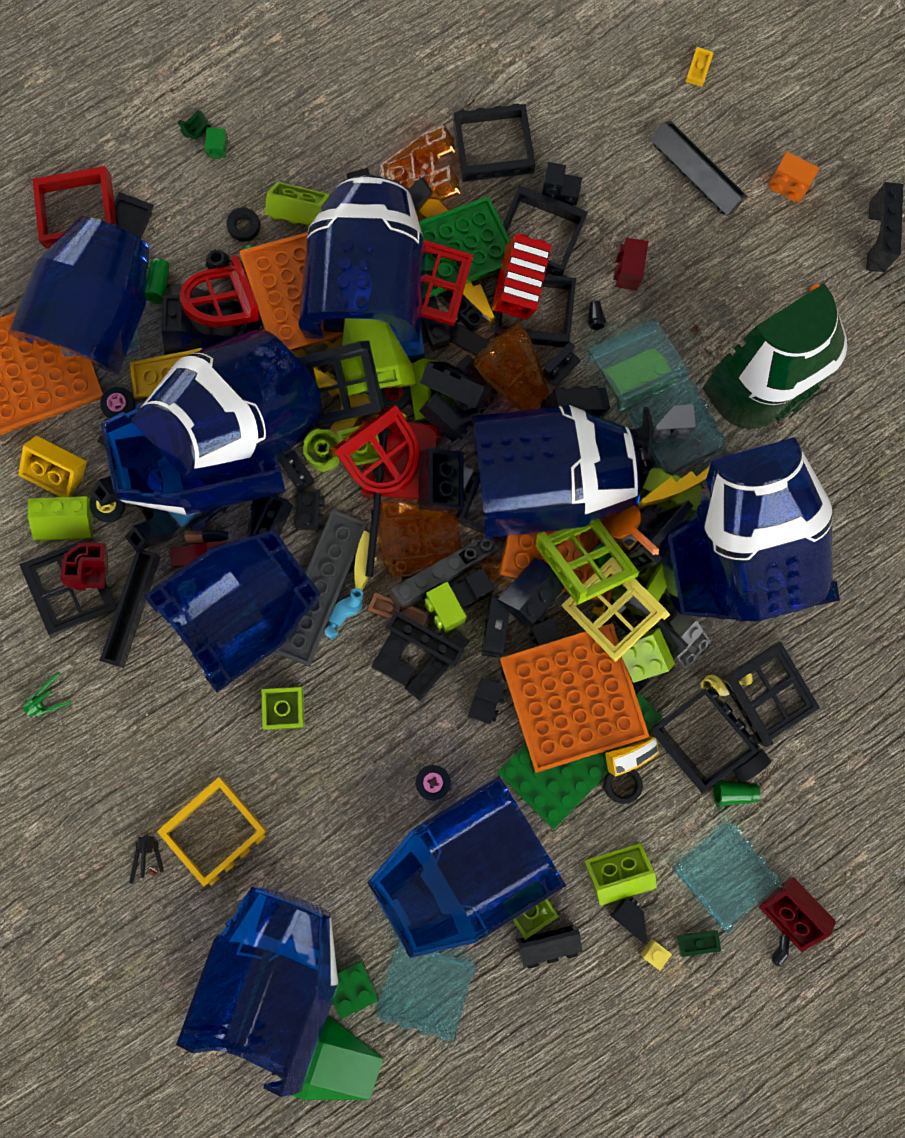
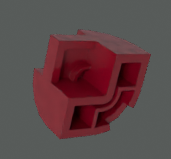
[60,542,108,591]

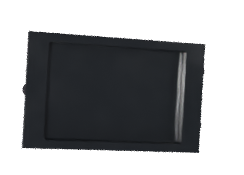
[96,192,154,258]

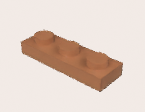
[368,593,429,626]

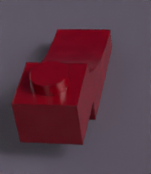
[170,541,229,567]

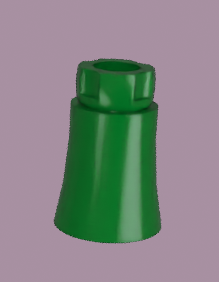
[140,258,169,304]
[713,780,761,807]

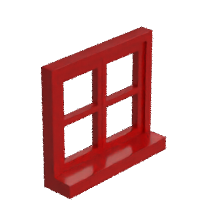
[388,230,473,326]

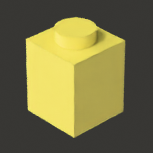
[640,938,672,971]

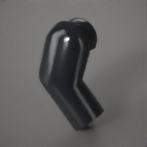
[771,936,790,967]

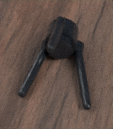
[130,836,164,884]

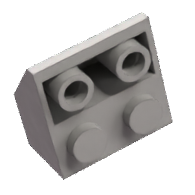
[653,404,696,442]
[665,611,711,670]

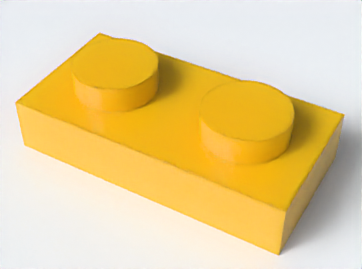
[685,47,714,87]

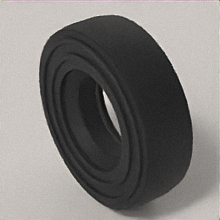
[227,207,260,242]

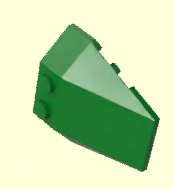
[286,1011,383,1100]

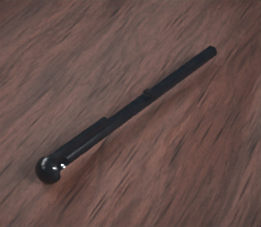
[365,427,391,577]

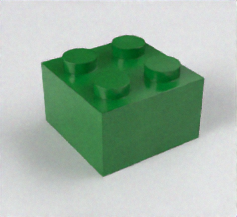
[324,959,379,1019]

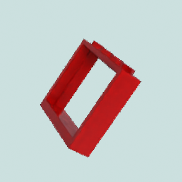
[32,166,118,249]

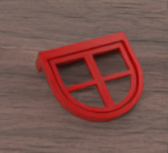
[180,256,259,327]
[329,405,419,493]

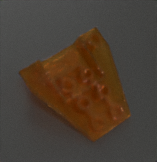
[474,322,550,416]
[378,500,462,578]

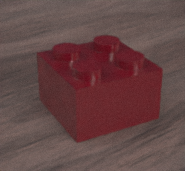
[613,237,649,291]

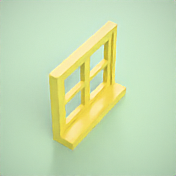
[561,556,670,662]

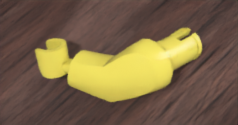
[701,674,753,696]

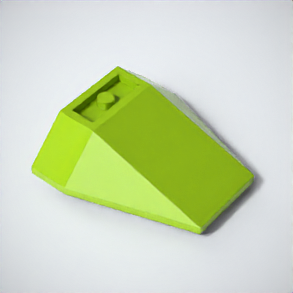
[341,313,417,397]

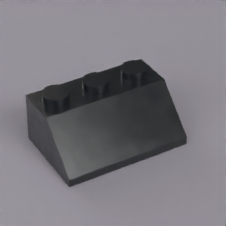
[419,448,464,511]
[497,558,565,627]
[516,925,582,968]

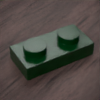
[677,930,721,957]

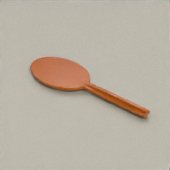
[604,504,659,555]

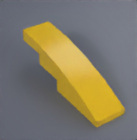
[638,465,716,507]

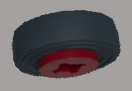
[380,386,411,410]

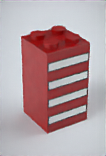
[491,233,552,320]

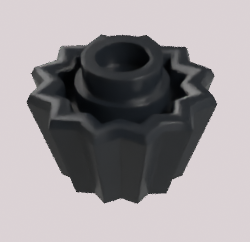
[205,249,231,269]

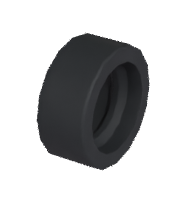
[732,748,772,783]
[604,769,643,804]

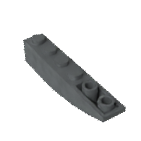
[389,533,499,612]

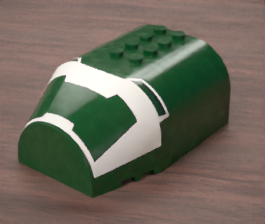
[702,284,847,429]

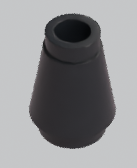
[588,301,606,330]

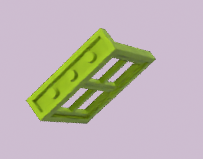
[535,517,639,605]

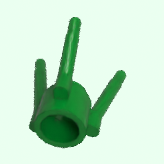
[22,672,72,717]

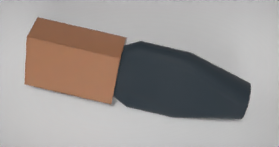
[184,530,229,544]

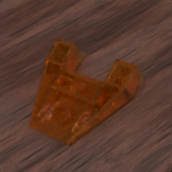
[380,124,460,200]

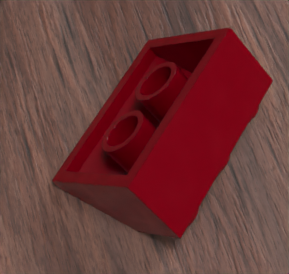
[759,877,836,952]

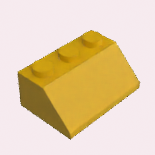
[18,435,87,497]

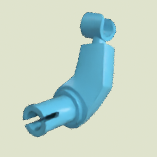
[325,588,363,640]

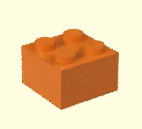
[767,151,820,203]

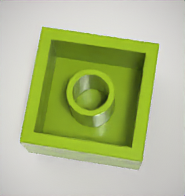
[622,628,675,683]
[261,687,305,730]

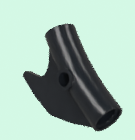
[626,406,654,472]

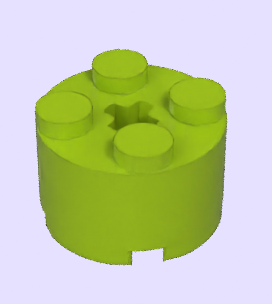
[303,429,340,472]

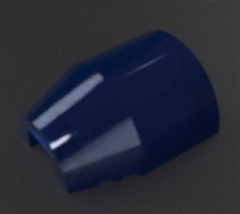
[8,216,149,374]
[144,529,321,692]

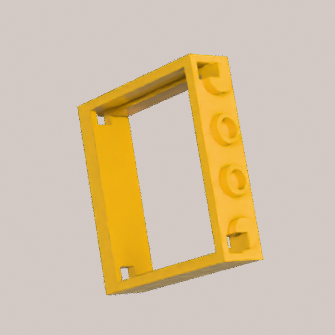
[157,777,268,887]

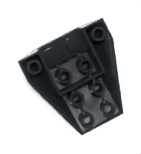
[162,284,242,355]

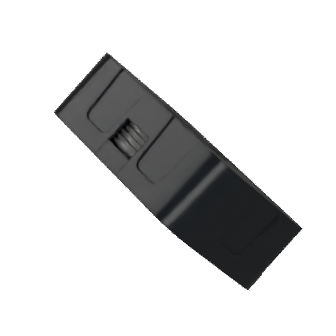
[481,595,509,658]

